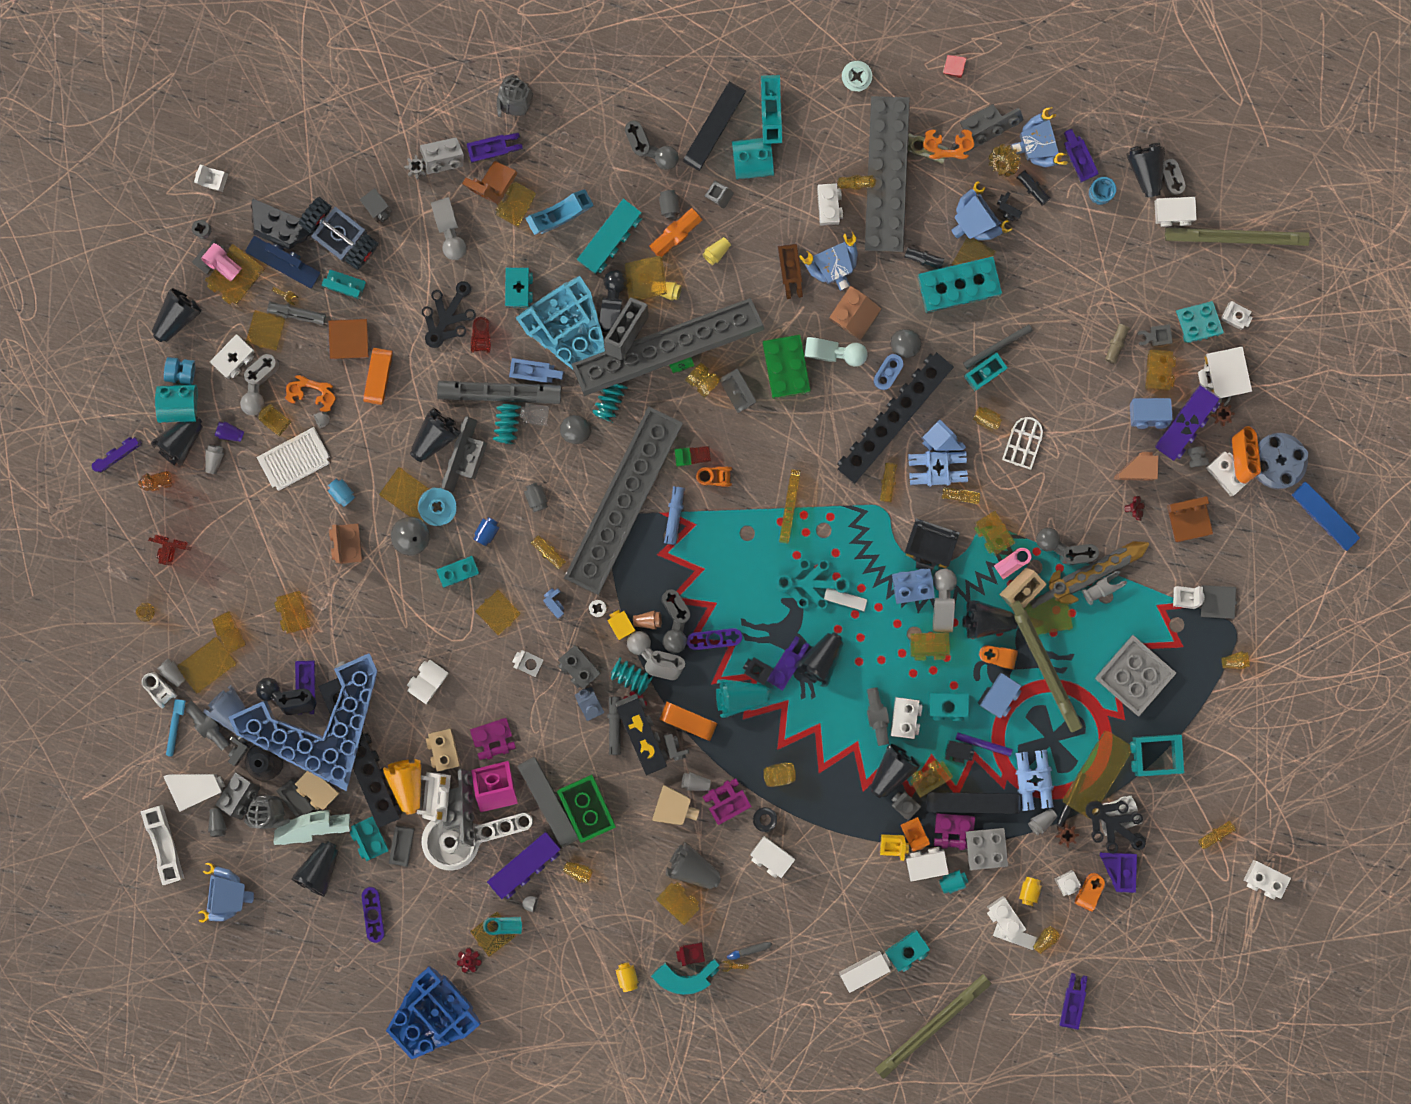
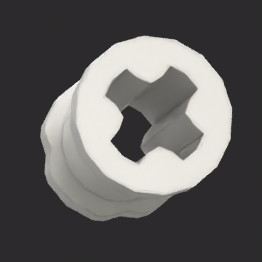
[589,600,607,617]

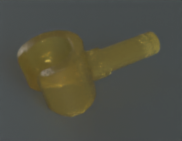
[272,287,299,305]
[721,960,749,972]

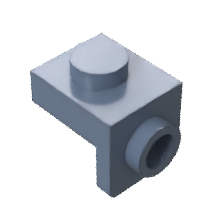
[575,687,604,721]

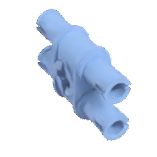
[908,450,968,487]
[1016,750,1054,811]

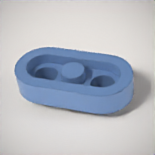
[874,354,903,390]

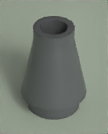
[208,808,227,837]

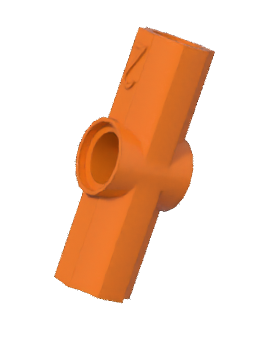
[649,208,703,258]

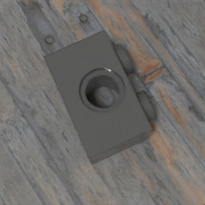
[359,188,392,222]

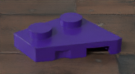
[1100,852,1137,893]

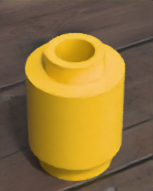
[1019,877,1042,906]
[615,962,639,992]

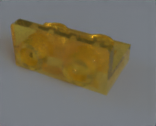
[274,591,311,634]

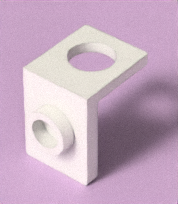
[512,650,543,677]

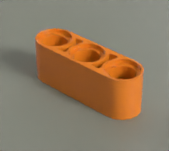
[363,347,393,405]
[1232,426,1261,484]
[659,702,718,741]

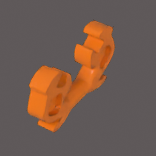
[923,129,974,159]
[285,375,336,412]

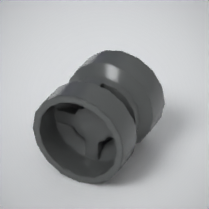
[1187,446,1209,468]

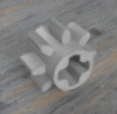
[404,155,426,180]

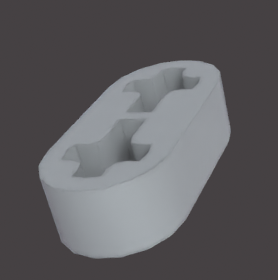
[1163,159,1186,195]

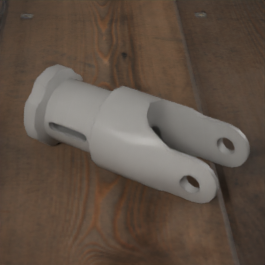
[1082,571,1127,605]

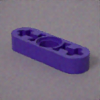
[687,628,742,650]
[362,887,385,943]

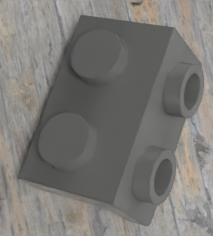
[215,772,261,820]

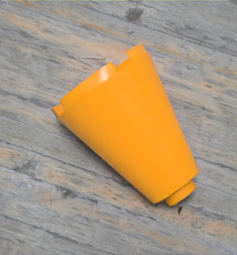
[383,759,422,814]

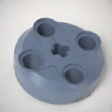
[1256,433,1308,489]

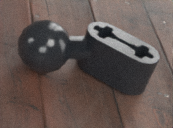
[599,270,628,333]
[256,677,317,715]

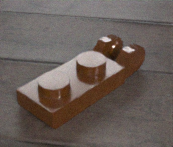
[778,244,803,299]

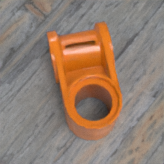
[696,467,732,487]
[979,646,1018,670]
[1074,873,1105,912]

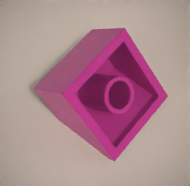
[471,761,518,813]

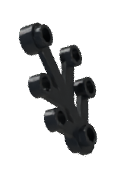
[422,281,476,348]
[1085,800,1146,854]

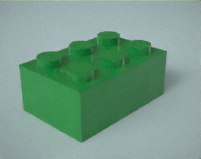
[762,335,810,399]
[557,774,616,843]

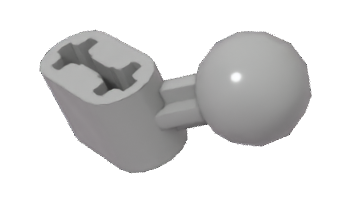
[431,197,467,260]
[240,354,279,416]
[933,568,957,632]
[627,631,685,680]

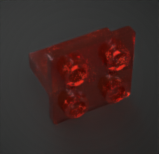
[148,535,192,566]

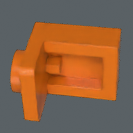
[900,817,930,852]

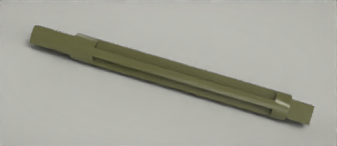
[1164,228,1310,246]
[1010,600,1083,732]
[875,974,992,1079]

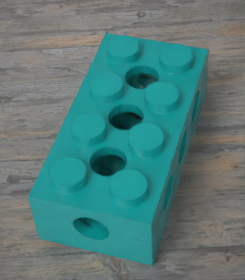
[917,256,1002,313]

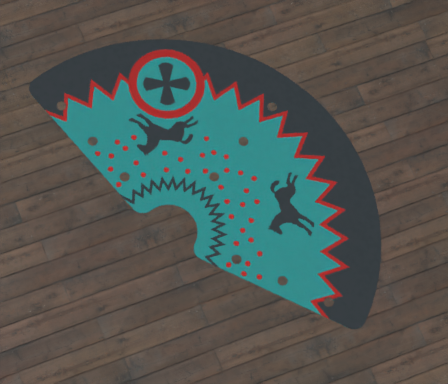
[612,505,1237,847]

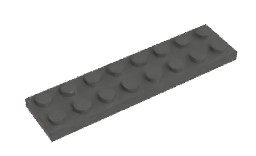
[865,96,910,252]

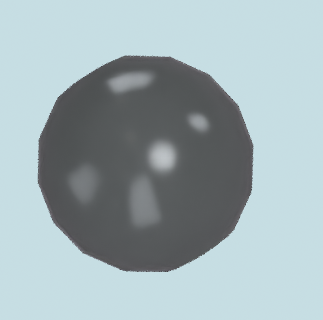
[390,516,430,556]

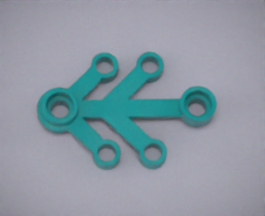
[775,559,850,609]

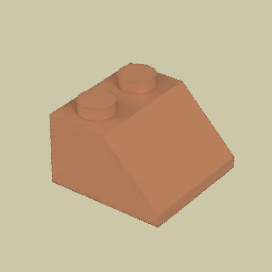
[828,286,881,340]
[1114,452,1158,481]

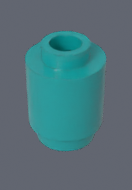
[939,870,969,894]

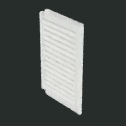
[257,427,330,491]

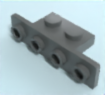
[952,104,1023,154]
[441,416,487,493]
[443,769,475,847]

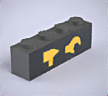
[615,694,669,776]

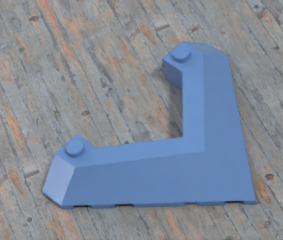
[228,653,378,791]

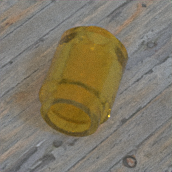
[973,406,1002,431]

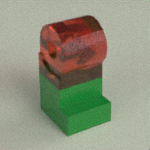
[674,446,711,467]

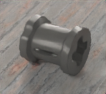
[192,220,212,239]

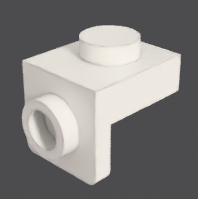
[194,165,228,192]
[1173,586,1205,609]

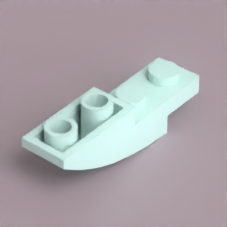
[274,810,350,845]

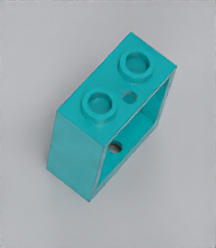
[1130,734,1184,776]

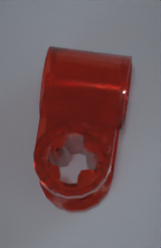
[471,316,491,354]

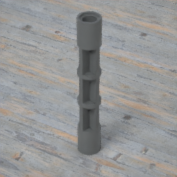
[437,380,561,404]

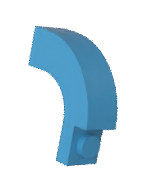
[525,189,594,235]

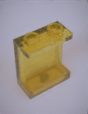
[205,244,265,305]

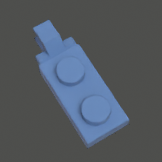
[509,358,564,383]

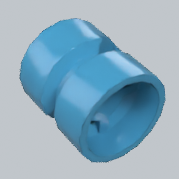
[1089,177,1116,205]
[164,357,195,385]

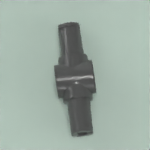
[867,687,889,746]
[184,701,230,751]

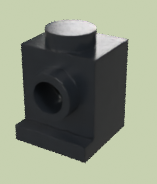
[743,657,773,685]
[944,740,974,763]

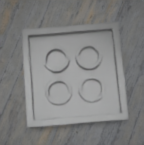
[1094,635,1176,716]

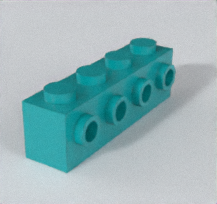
[577,199,642,275]

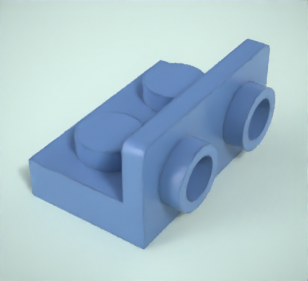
[543,588,564,619]

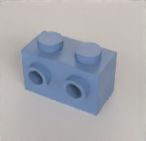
[1130,398,1172,429]
[892,569,935,604]
[980,673,1022,718]

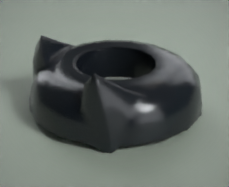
[753,807,778,832]

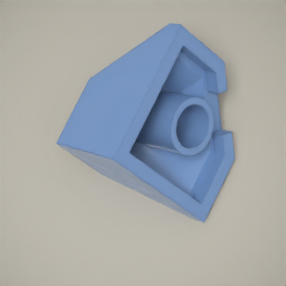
[922,420,966,452]

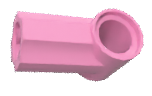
[201,243,242,282]
[994,548,1031,579]

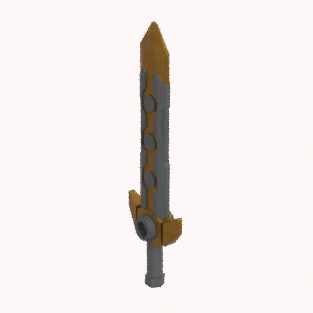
[1029,541,1149,609]

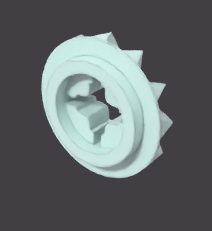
[842,61,872,92]

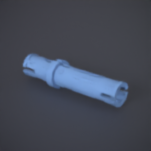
[664,486,685,545]

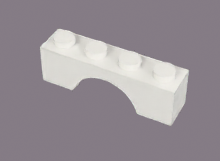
[141,805,184,885]

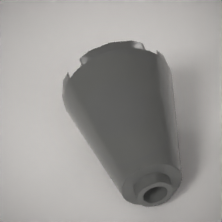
[666,842,721,889]

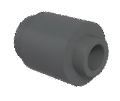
[659,190,680,219]
[524,483,548,512]

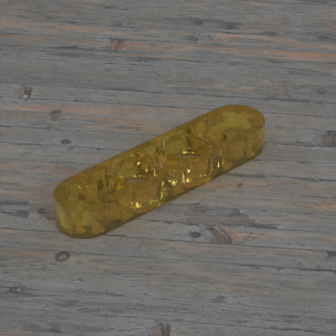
[779,469,801,544]

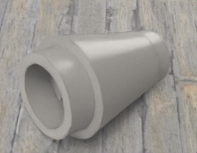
[205,445,224,474]
[157,658,185,687]
[681,772,711,791]
[1028,808,1057,835]

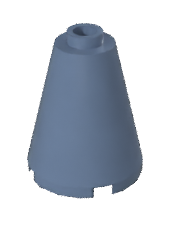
[203,685,246,734]

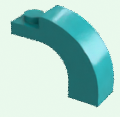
[761,75,782,144]
[651,958,720,995]

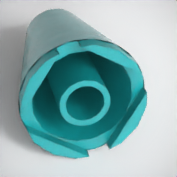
[716,679,770,718]

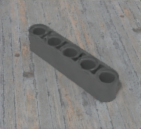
[517,756,579,848]

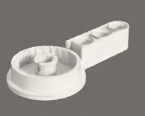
[422,812,533,870]

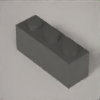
[604,297,649,360]

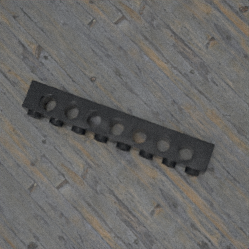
[837,352,954,484]
[318,678,402,828]

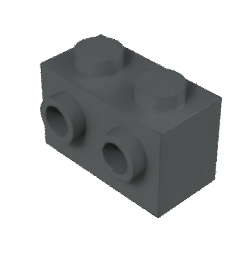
[558,645,601,689]

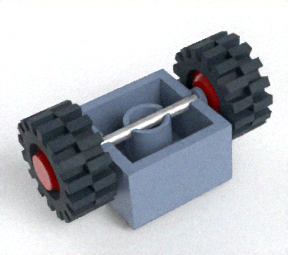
[298,197,379,270]

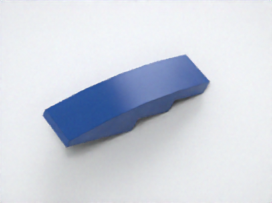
[1292,482,1360,551]

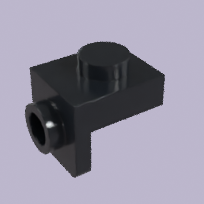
[997,191,1022,222]

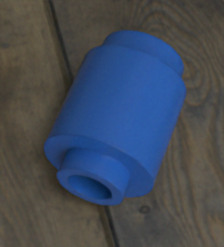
[473,517,499,546]

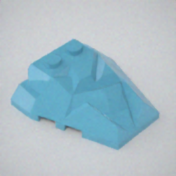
[516,276,605,369]

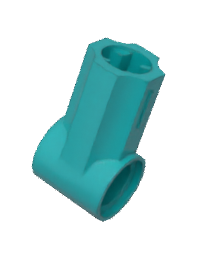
[483,917,522,935]

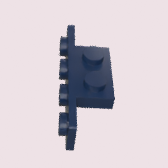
[245,236,320,289]

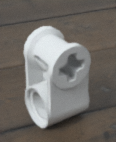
[142,672,177,709]

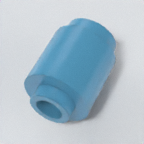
[328,478,355,507]

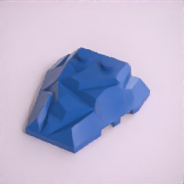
[386,966,481,1060]

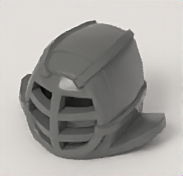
[496,74,533,118]
[244,795,290,829]

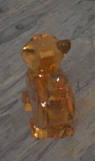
[138,471,172,492]

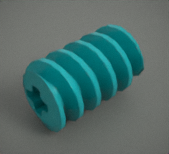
[592,383,628,423]
[493,404,521,444]
[611,657,653,696]

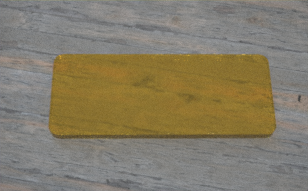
[1063,731,1131,818]

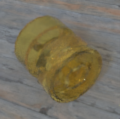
[685,362,721,398]

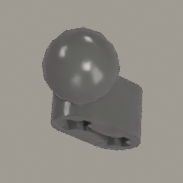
[625,121,679,170]
[1036,527,1099,565]
[661,590,690,653]

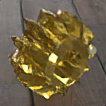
[988,144,1021,177]
[763,762,796,787]

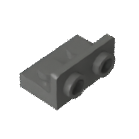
[663,733,689,761]

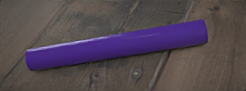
[955,732,1013,756]

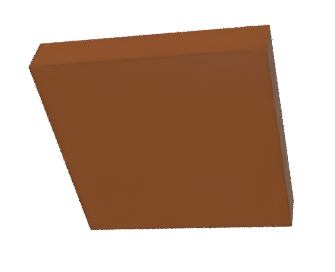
[328,319,369,359]

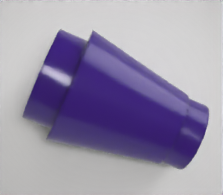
[214,421,244,442]

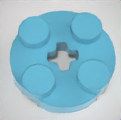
[418,487,456,526]

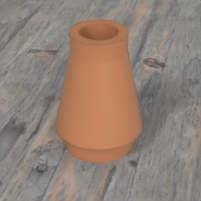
[633,610,662,629]

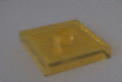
[624,256,667,300]

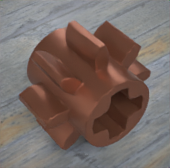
[1210,403,1235,427]
[1054,823,1079,848]

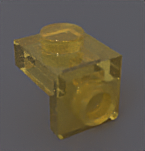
[258,404,291,437]

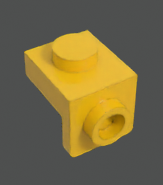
[880,834,909,861]

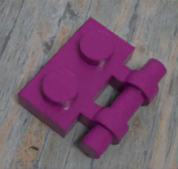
[470,717,516,760]
[702,778,752,825]
[934,813,975,850]

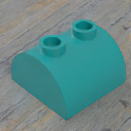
[732,138,774,180]
[155,385,198,423]

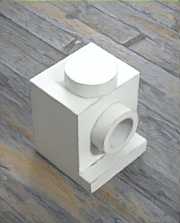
[1220,301,1253,330]
[1055,870,1081,896]

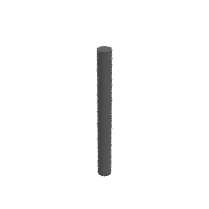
[963,324,1033,369]

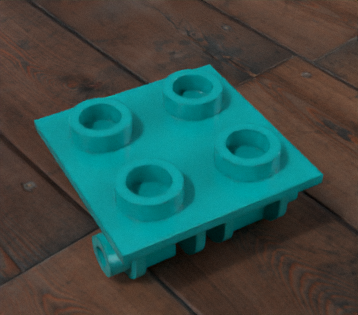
[1176,301,1224,343]

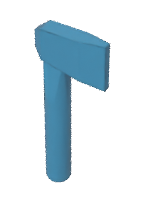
[166,700,186,757]

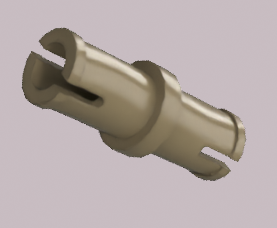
[1104,324,1130,364]

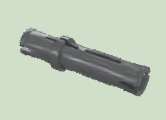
[267,301,326,326]
[607,697,621,755]

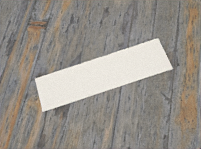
[824,588,867,611]
[993,923,1037,950]

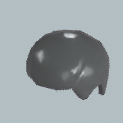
[890,329,922,358]
[560,415,591,445]

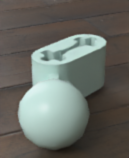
[804,337,868,367]

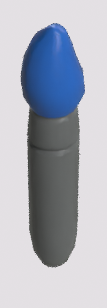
[727,942,772,960]

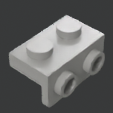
[420,137,464,174]

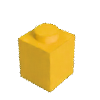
[607,610,636,640]

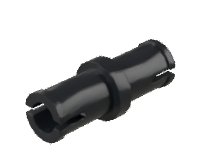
[1016,170,1051,206]
[904,247,945,269]

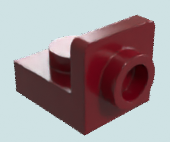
[676,942,705,966]

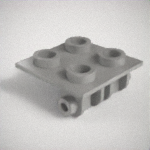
[966,828,1008,870]

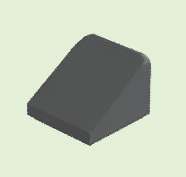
[704,180,734,209]

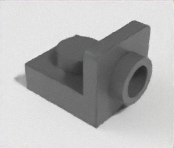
[228,736,250,766]
[891,791,921,820]

